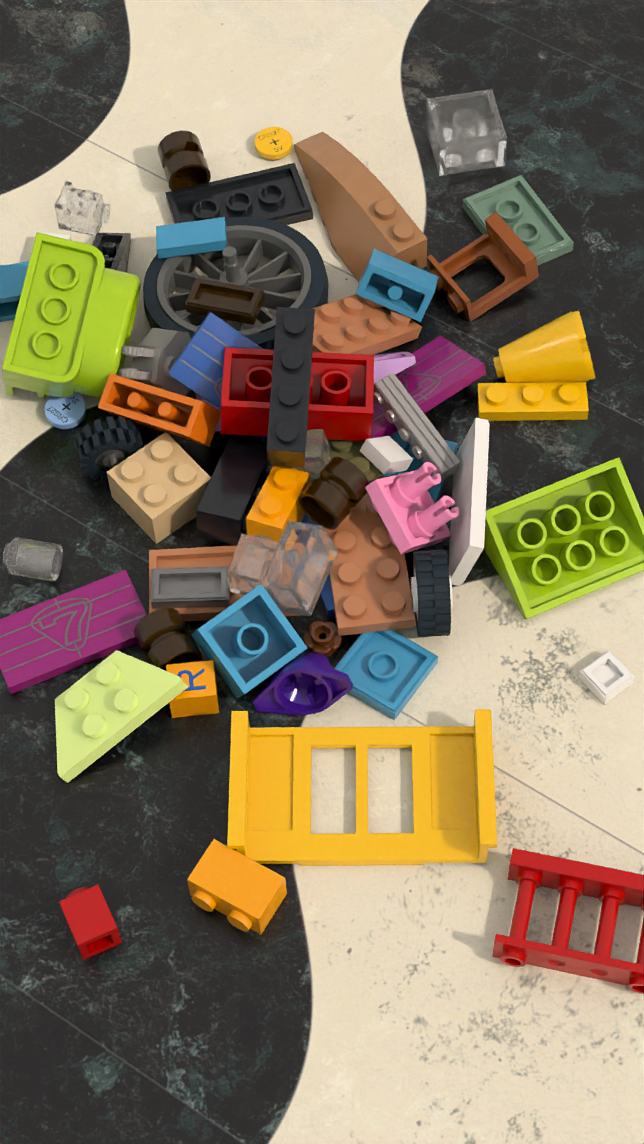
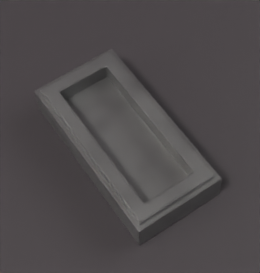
[151,566,230,609]

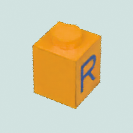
[166,660,219,718]

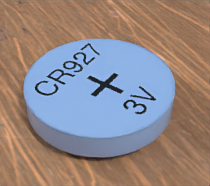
[44,393,87,429]

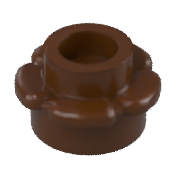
[303,621,342,657]

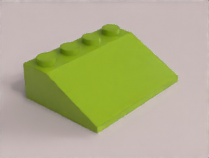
[484,457,644,619]

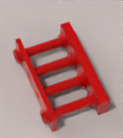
[492,848,644,994]

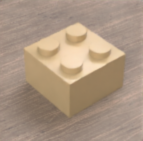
[107,432,211,544]

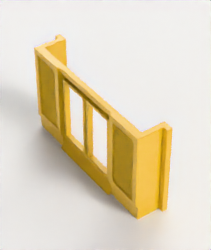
[227,709,497,866]

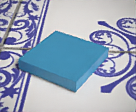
[334,630,438,720]

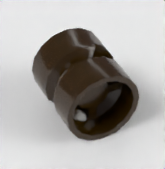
[158,130,211,191]
[298,457,369,530]
[133,608,202,671]

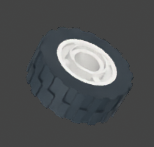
[411,550,453,637]

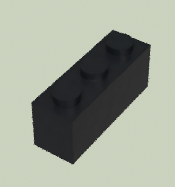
[196,435,273,547]

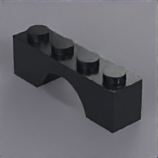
[267,307,315,468]

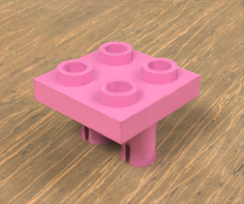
[365,462,459,554]

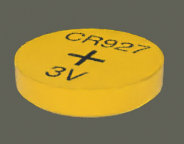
[255,127,293,160]

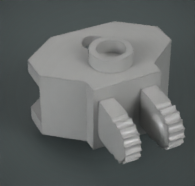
[119,328,191,396]

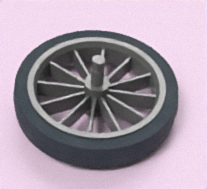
[143,217,329,350]

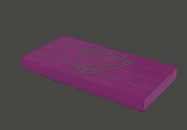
[371,335,486,438]
[0,569,147,694]

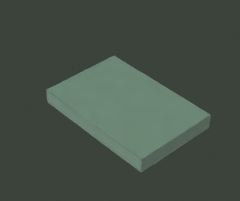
[462,175,574,266]

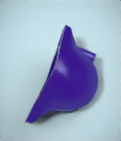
[252,653,353,715]

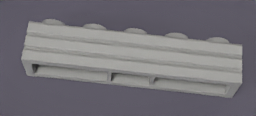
[373,373,461,481]

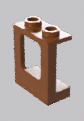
[427,212,539,322]

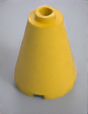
[493,310,595,383]

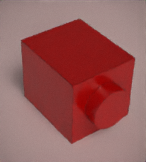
[59,885,122,960]

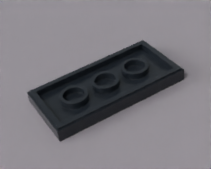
[165,163,313,225]

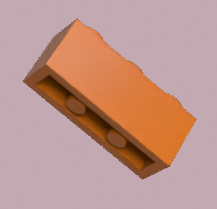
[98,373,221,447]

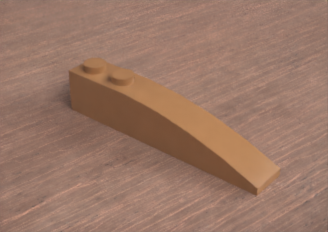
[294,131,427,282]

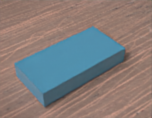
[156,217,228,259]

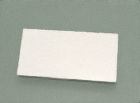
[448,418,490,586]

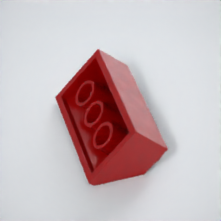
[220,347,374,441]

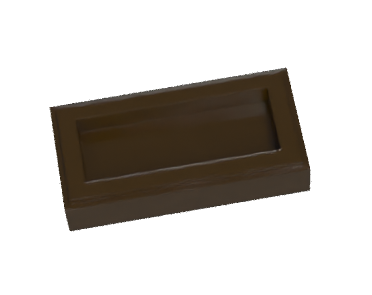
[185,278,265,325]

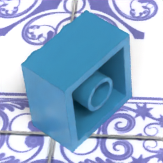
[191,584,307,698]

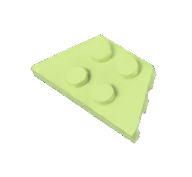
[55,650,188,783]

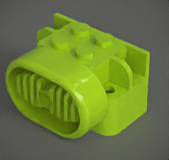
[2,232,141,399]

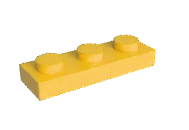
[477,382,589,421]

